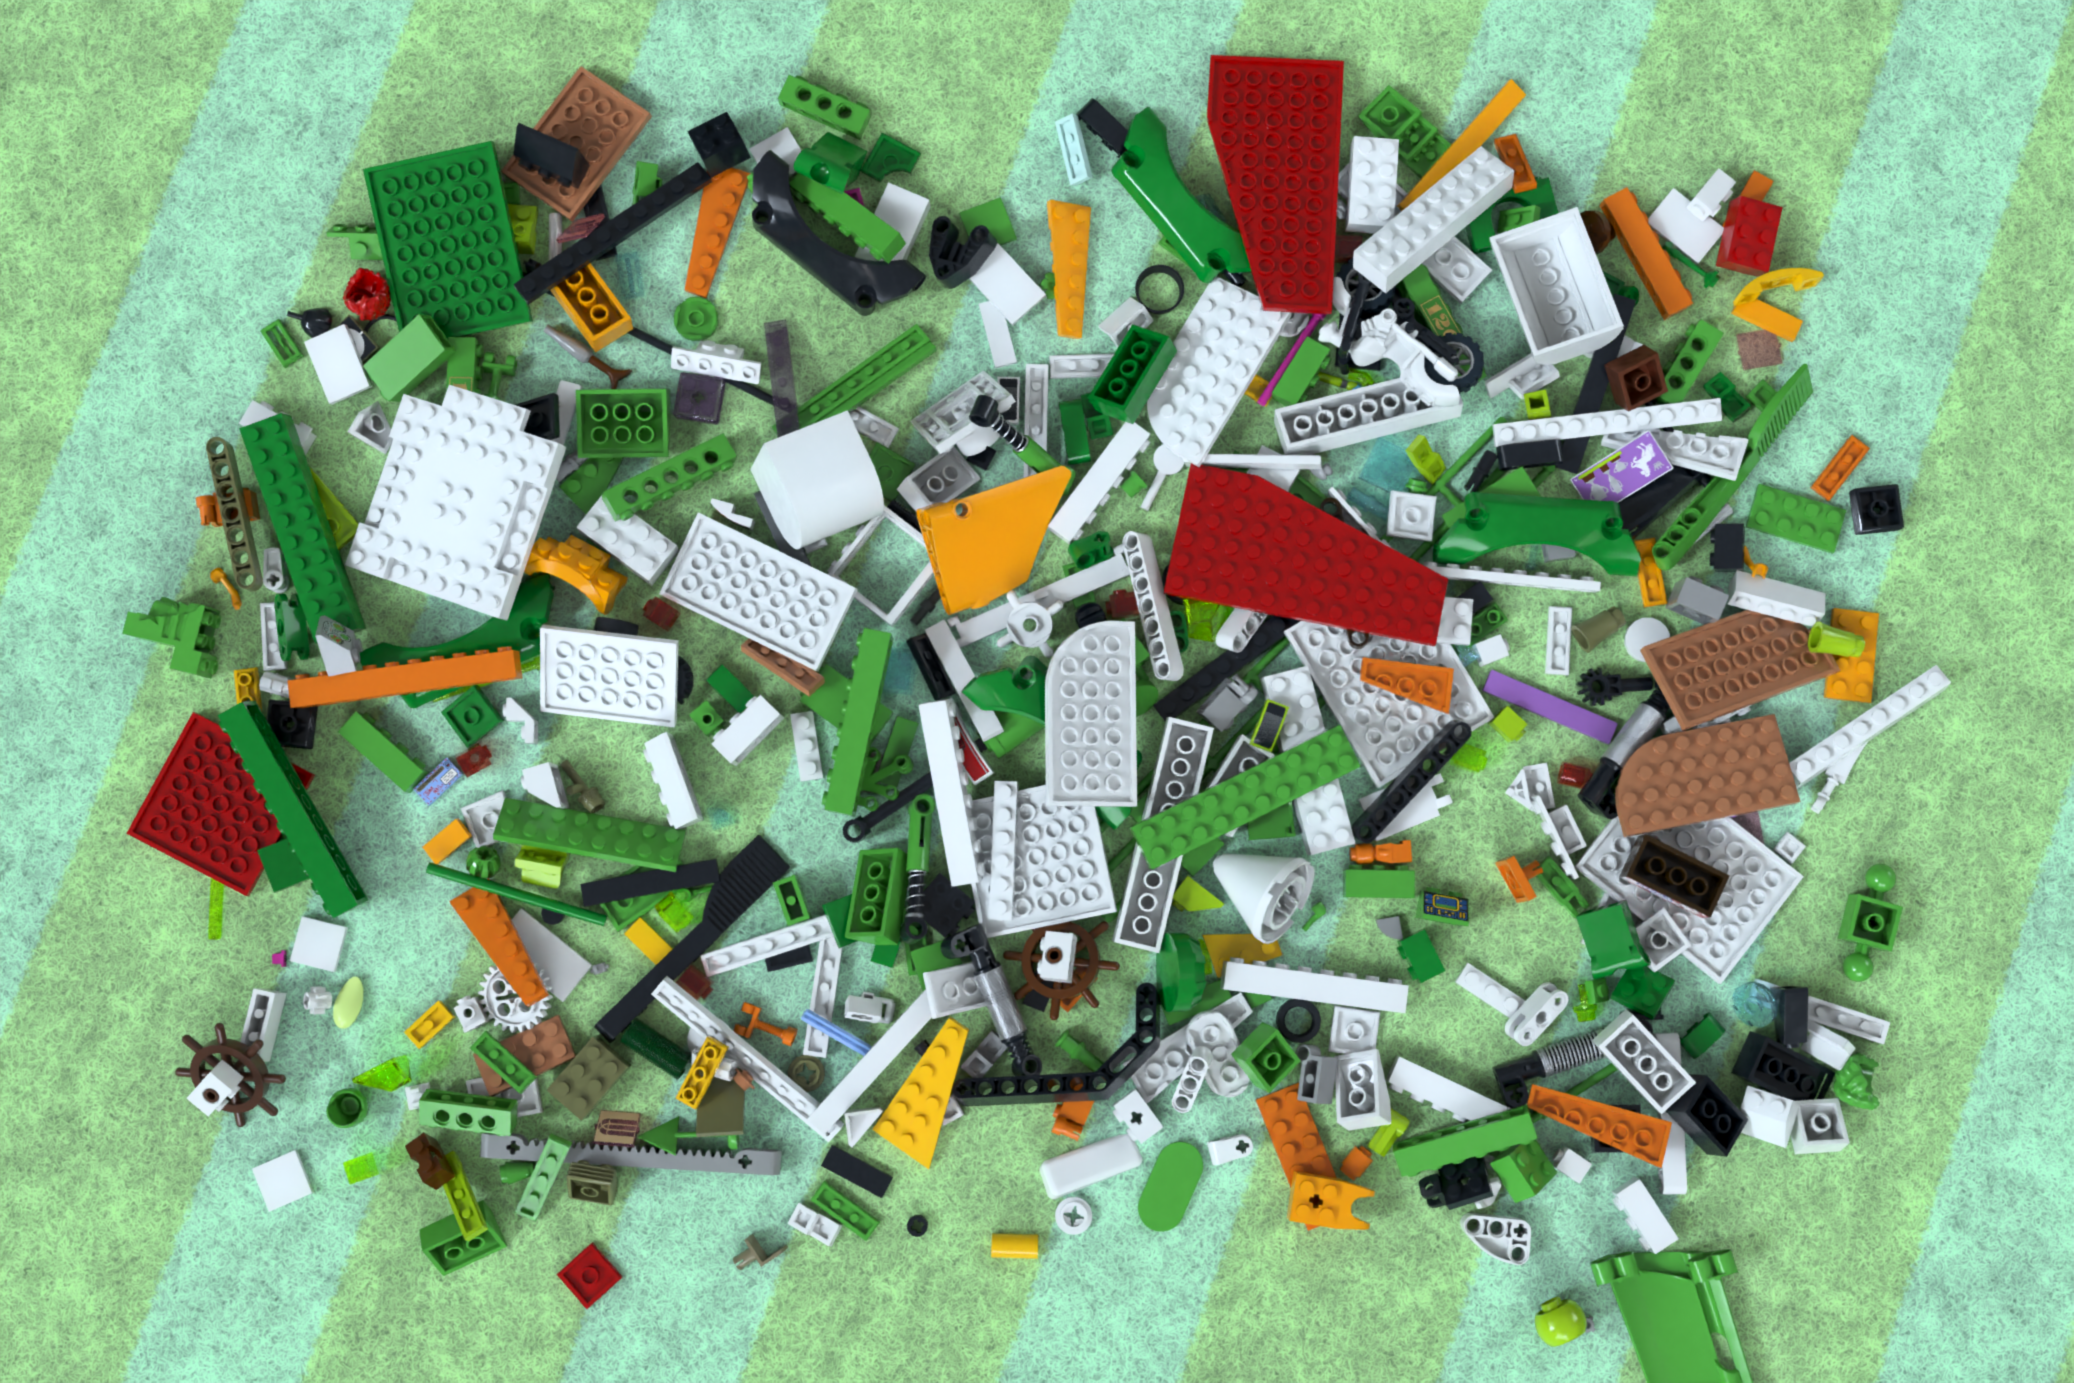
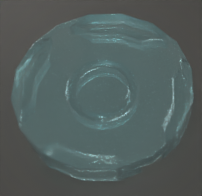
[1732,982,1778,1028]

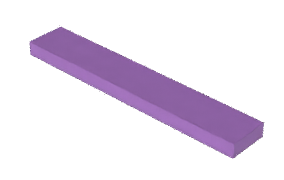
[1482,670,1618,745]

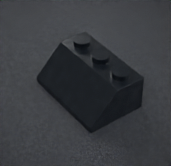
[513,123,590,189]

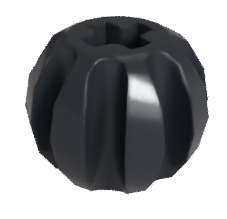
[1075,602,1107,629]

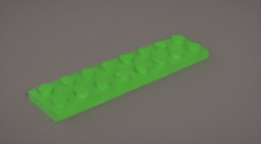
[493,798,686,872]

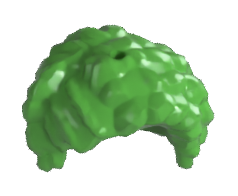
[1833,1052,1880,1110]

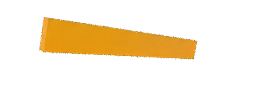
[1397,79,1526,211]

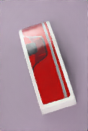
[950,697,994,785]

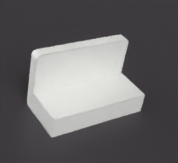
[1098,297,1154,348]
[1801,1019,1855,1071]

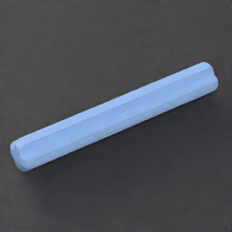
[801,1009,873,1056]

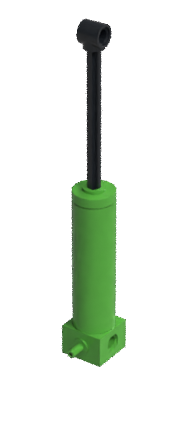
[843,618,1150,843]

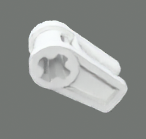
[263,548,290,593]

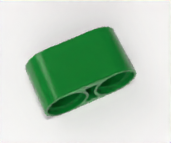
[1170,610,1189,655]
[1680,1012,1726,1059]

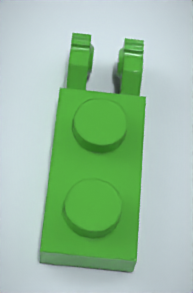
[1532,856,1590,918]

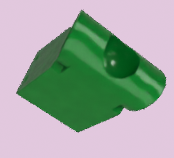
[794,132,867,194]
[1576,900,1651,980]

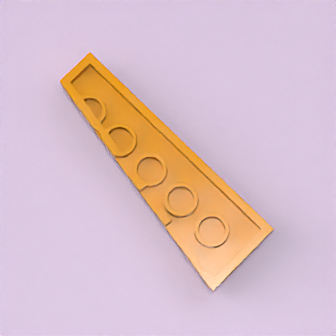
[1047,199,1091,339]

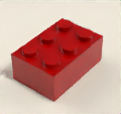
[1716,196,1783,277]

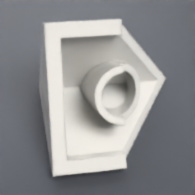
[347,401,394,454]

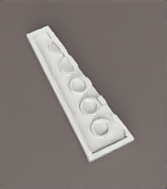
[1601,428,1749,481]
[1122,992,1253,1104]

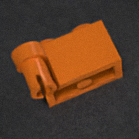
[195,488,260,527]
[1051,1084,1094,1141]

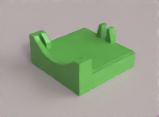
[1247,801,1296,841]

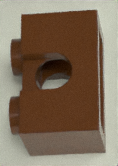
[405,1132,455,1190]

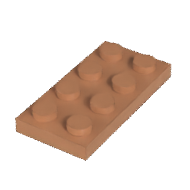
[473,1015,576,1097]

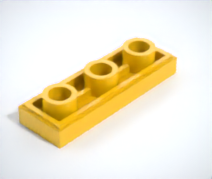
[234,667,262,711]
[676,1036,729,1109]

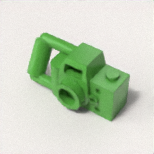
[632,161,663,205]

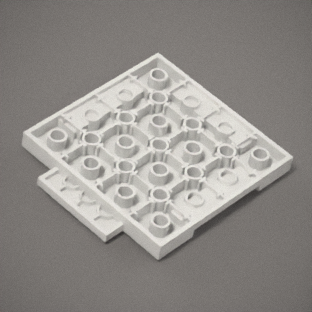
[345,385,567,621]

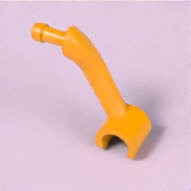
[1744,546,1768,579]
[210,568,242,610]

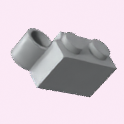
[1295,1044,1338,1104]

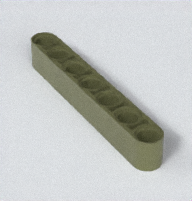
[206,437,263,592]

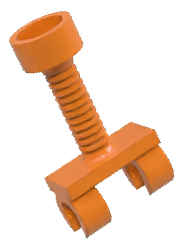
[733,1002,798,1047]

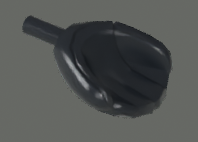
[287,308,332,338]

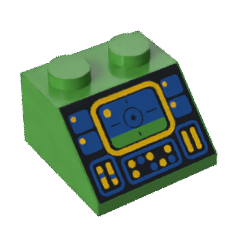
[1415,887,1469,926]

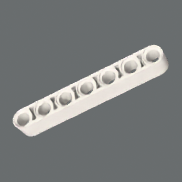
[1122,531,1184,681]
[1652,1033,1687,1195]

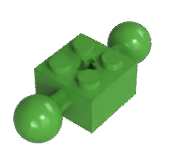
[1838,864,1903,982]

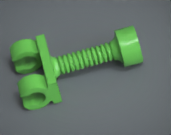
[482,352,518,400]

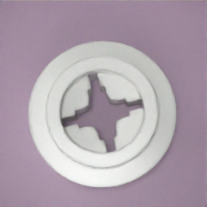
[1055,1197,1092,1235]

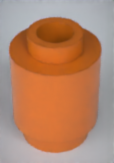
[1340,1145,1373,1181]

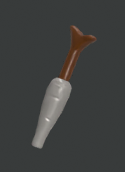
[544,325,632,389]

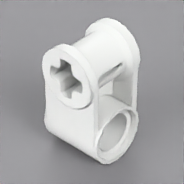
[1207,1134,1253,1165]

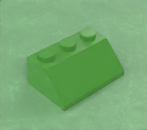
[419,1200,507,1276]

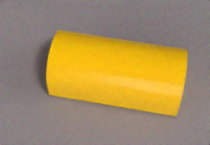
[991,1233,1038,1259]

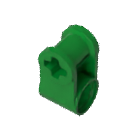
[1068,531,1114,569]

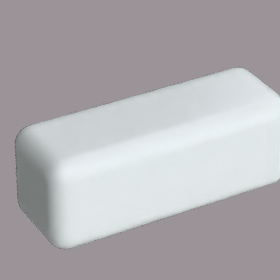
[1040,1134,1142,1199]

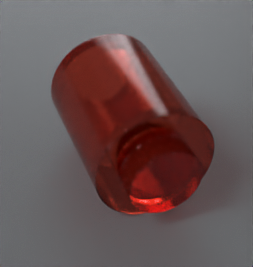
[1557,761,1593,789]

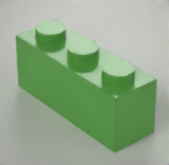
[1272,336,1332,407]
[1343,865,1415,898]

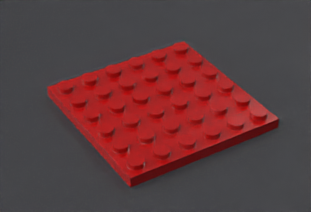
[126,712,315,896]

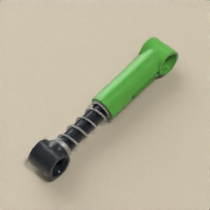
[969,395,1076,496]
[900,794,935,944]

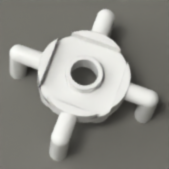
[997,590,1064,658]

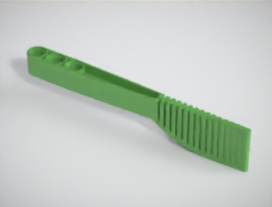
[1652,364,1813,570]

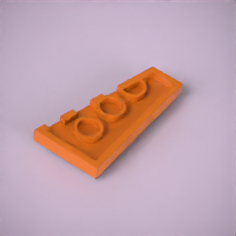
[1359,657,1454,714]

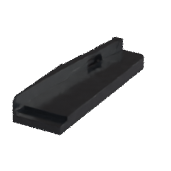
[1618,464,1704,540]

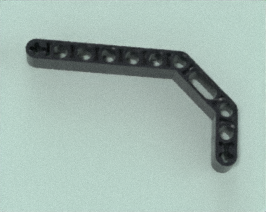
[952,982,1160,1107]

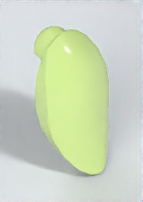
[333,977,363,1029]

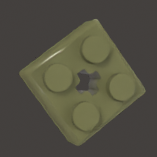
[566,1160,617,1206]

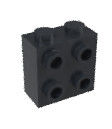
[922,873,975,938]

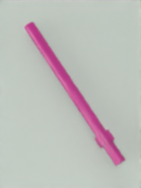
[1257,314,1327,406]

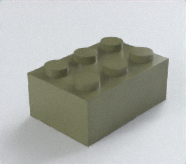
[547,1035,632,1121]

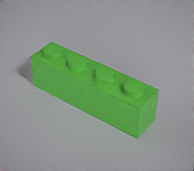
[338,711,429,793]

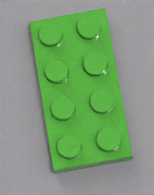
[1746,484,1846,554]

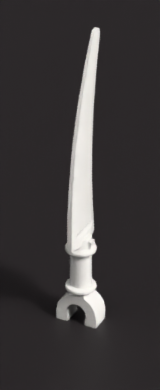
[1811,742,1868,814]

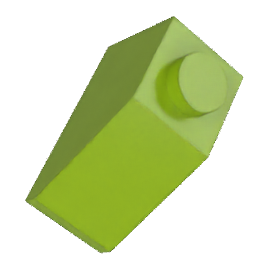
[1171,876,1224,912]

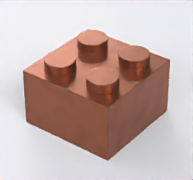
[1605,344,1668,412]

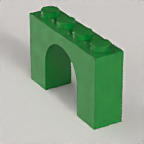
[1465,176,1559,254]

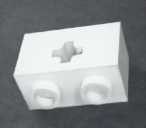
[1112,1088,1163,1144]

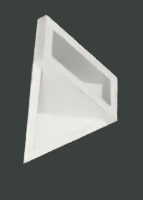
[844,1107,884,1147]

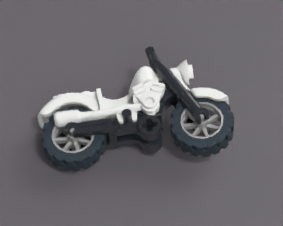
[1318,258,1484,407]

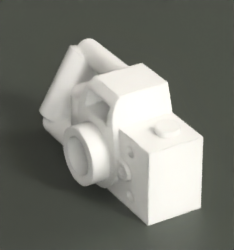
[844,991,896,1024]

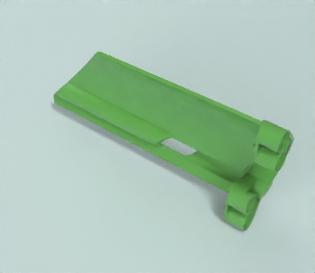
[1590,1249,1753,1383]

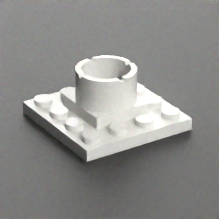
[910,370,1016,456]

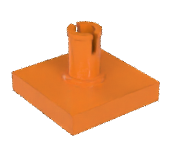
[1495,856,1543,903]

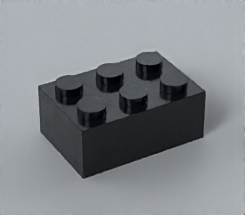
[1666,1074,1748,1157]

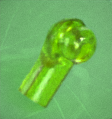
[1347,368,1376,387]

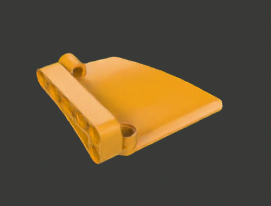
[916,466,1071,615]

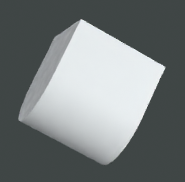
[750,410,884,549]

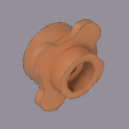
[733,1068,755,1091]

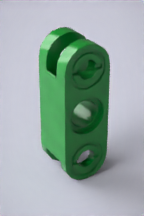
[274,593,310,661]

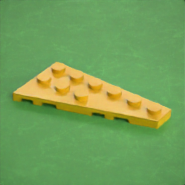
[872,1016,969,1169]

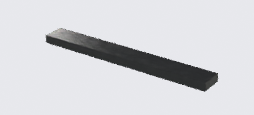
[1555,294,1636,474]

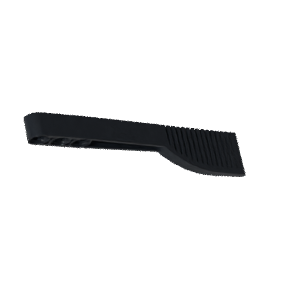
[594,835,790,1043]

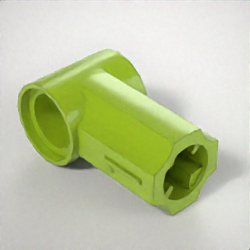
[1367,1108,1410,1157]

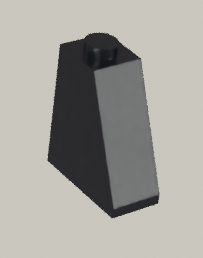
[1770,986,1808,1048]

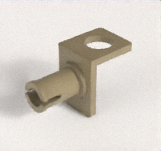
[733,1233,788,1270]

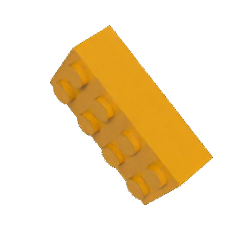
[550,263,633,352]

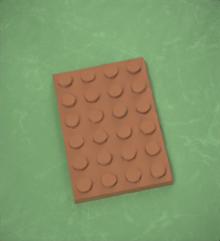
[501,66,652,222]

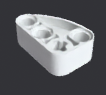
[1460,1213,1531,1265]

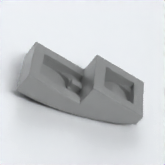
[961,1029,1008,1078]

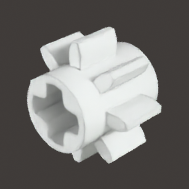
[303,986,332,1015]

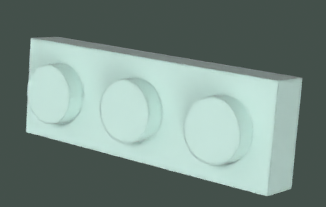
[1055,113,1093,186]

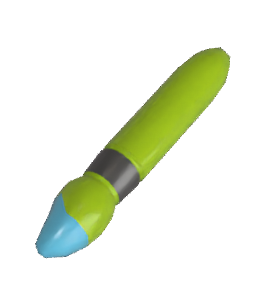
[1318,372,1361,391]

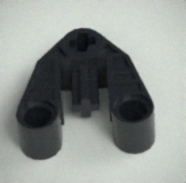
[929,216,997,289]

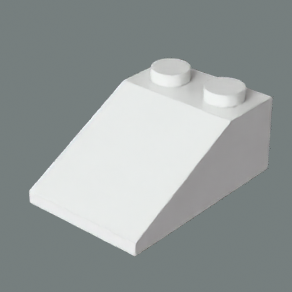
[897,447,981,512]
[1334,1049,1391,1130]

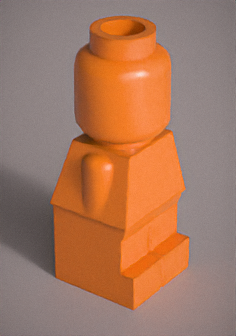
[1349,840,1412,864]

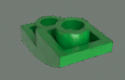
[705,664,754,713]

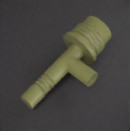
[560,760,605,814]

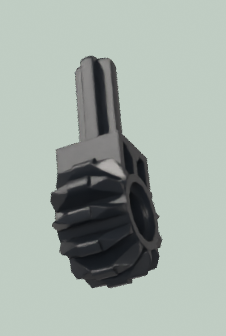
[1576,668,1653,706]

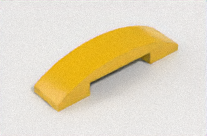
[1733,268,1824,306]

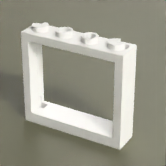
[827,505,934,628]

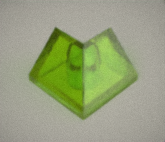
[1183,598,1231,642]
[352,1055,412,1092]

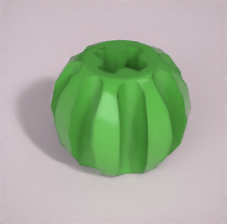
[466,846,501,879]

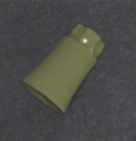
[1571,606,1626,653]

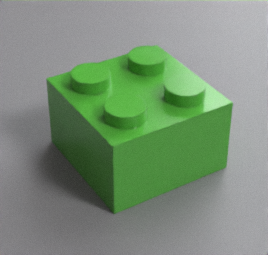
[1231,1022,1301,1093]
[1490,1139,1557,1203]

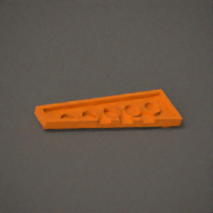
[685,167,751,299]
[449,878,549,1007]
[1527,1084,1672,1168]

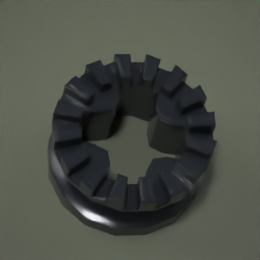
[907,1215,928,1237]

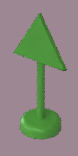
[638,1116,739,1156]

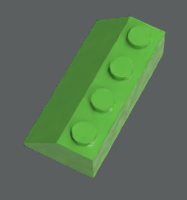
[845,848,910,945]

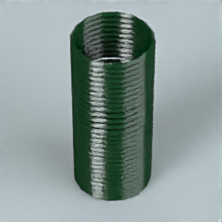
[620,1018,692,1080]

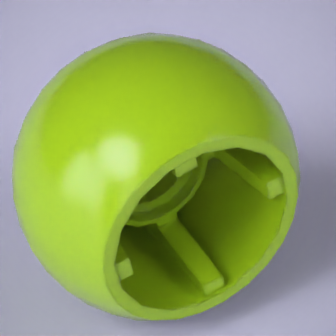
[1534,1296,1587,1347]

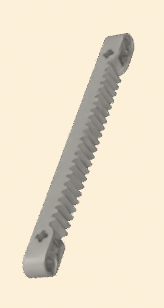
[480,1133,782,1175]

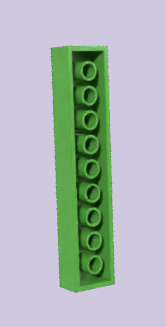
[1129,725,1361,870]

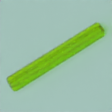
[208,878,224,940]

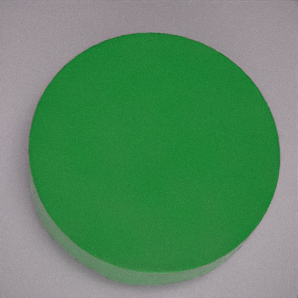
[1156,932,1206,1012]

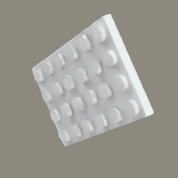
[540,625,679,727]

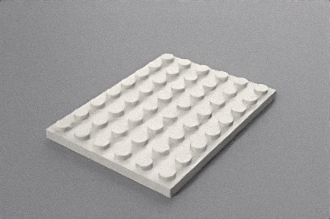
[1284,621,1495,788]
[1574,816,1804,984]

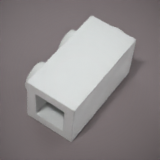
[1686,168,1736,221]

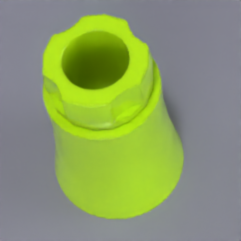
[1808,621,1865,658]

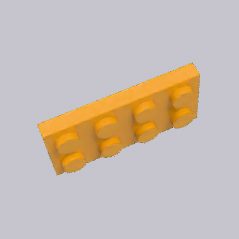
[1824,608,1879,703]

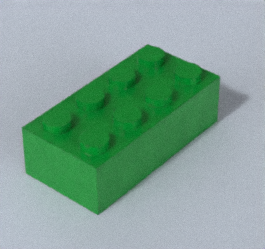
[1088,324,1177,424]

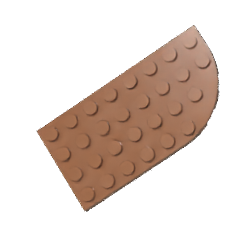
[1640,610,1840,731]
[1615,714,1801,837]

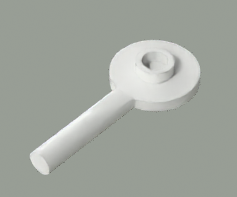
[1140,444,1184,511]

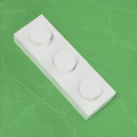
[790,711,824,782]
[1455,963,1525,1018]

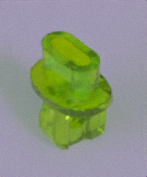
[1572,984,1597,1022]

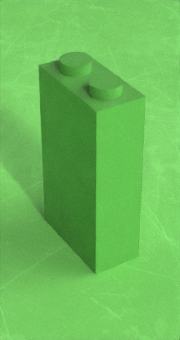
[363,314,456,402]
[799,664,894,744]

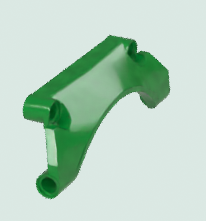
[1111,107,1251,283]
[1433,492,1641,577]
[360,573,555,708]
[961,655,1143,830]

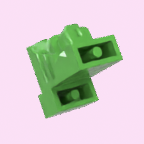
[122,597,221,679]

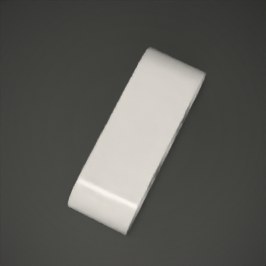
[1216,608,1268,653]
[1172,1046,1213,1113]

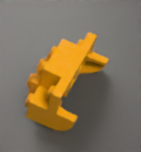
[524,535,628,615]

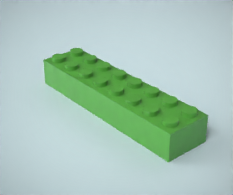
[822,628,894,817]

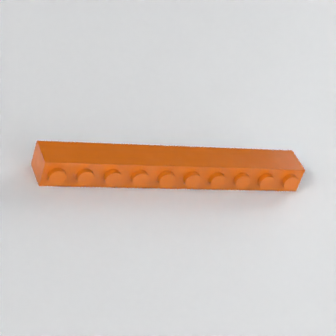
[287,647,523,709]

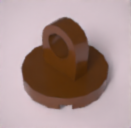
[1580,210,1616,255]

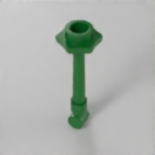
[1662,241,1721,288]

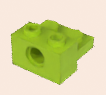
[508,204,538,255]

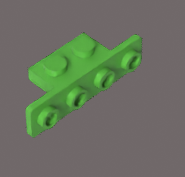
[326,224,383,260]

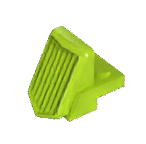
[514,845,570,888]

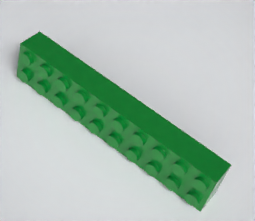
[239,413,366,644]
[218,701,368,918]

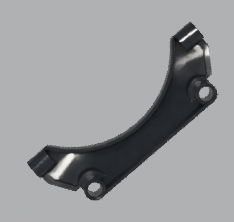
[752,150,926,316]

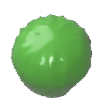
[326,1088,369,1128]

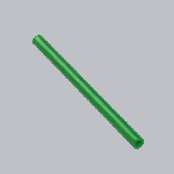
[426,862,607,927]

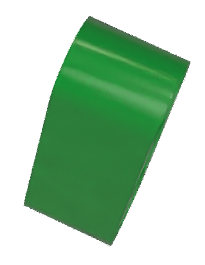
[1059,398,1091,465]

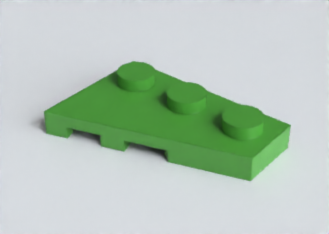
[559,457,625,514]

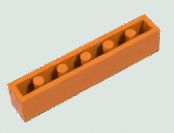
[1599,187,1693,320]

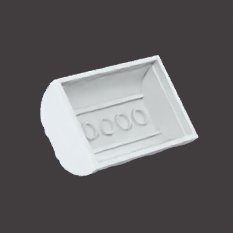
[1490,207,1624,365]

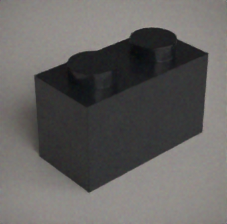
[1710,524,1745,572]

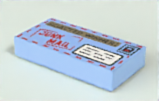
[413,758,463,806]

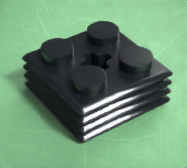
[1849,484,1904,535]
[266,699,318,749]

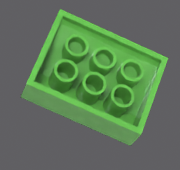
[576,389,671,458]

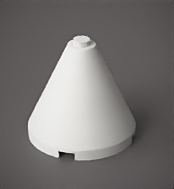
[1213,853,1315,944]

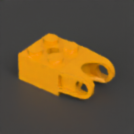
[1287,1171,1375,1230]

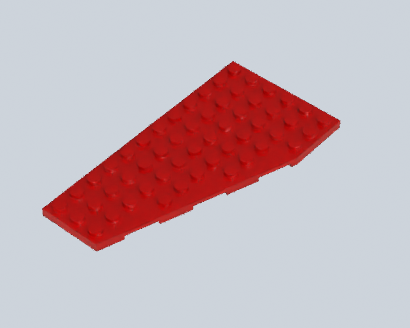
[1207,55,1344,314]
[1164,463,1448,647]

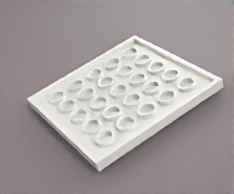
[970,785,1117,938]

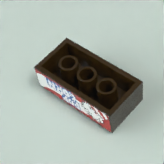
[1619,834,1730,918]

